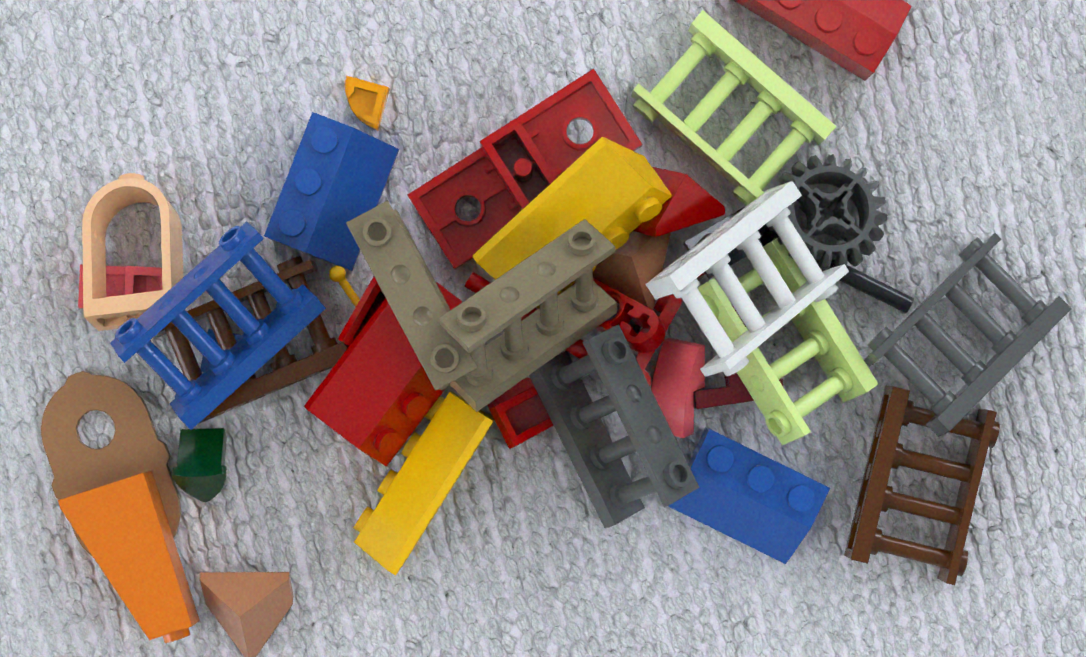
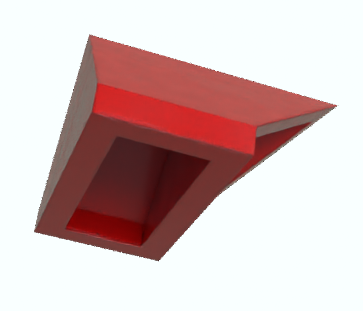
[633,167,725,237]
[487,377,554,449]

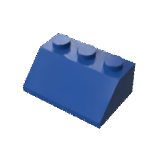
[264,112,399,271]
[668,427,830,564]

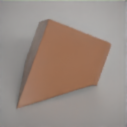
[593,231,671,309]
[200,572,294,657]

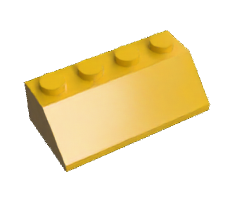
[472,137,672,309]
[353,391,495,576]

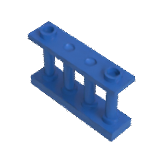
[110,221,326,430]

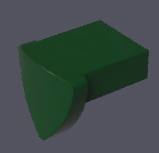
[172,428,227,502]

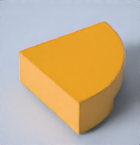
[345,76,390,131]

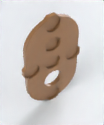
[41,371,181,556]

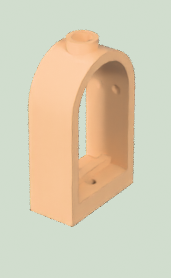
[82,173,184,331]

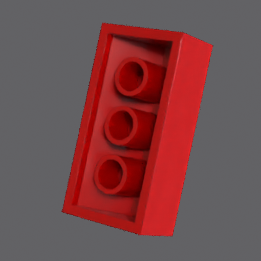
[734,0,912,81]
[304,282,463,467]

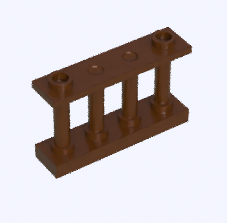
[154,256,349,427]
[844,386,1000,585]

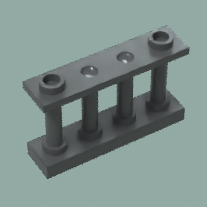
[864,233,1072,437]
[529,324,699,529]

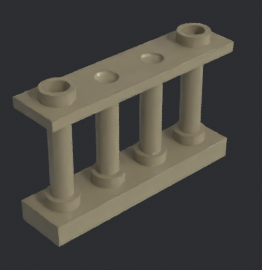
[346,200,478,391]
[439,219,617,412]

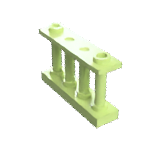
[631,10,837,206]
[698,237,878,445]

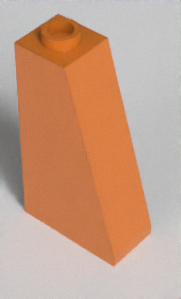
[58,471,200,643]

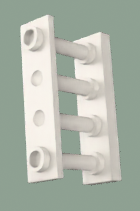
[646,181,849,376]

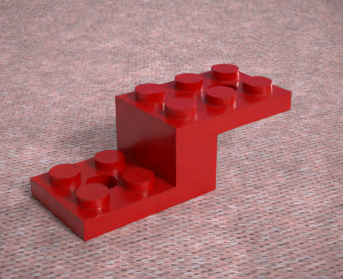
[407,69,642,270]

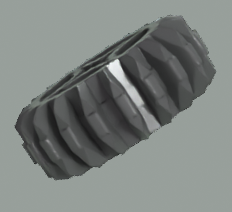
[769,154,888,271]

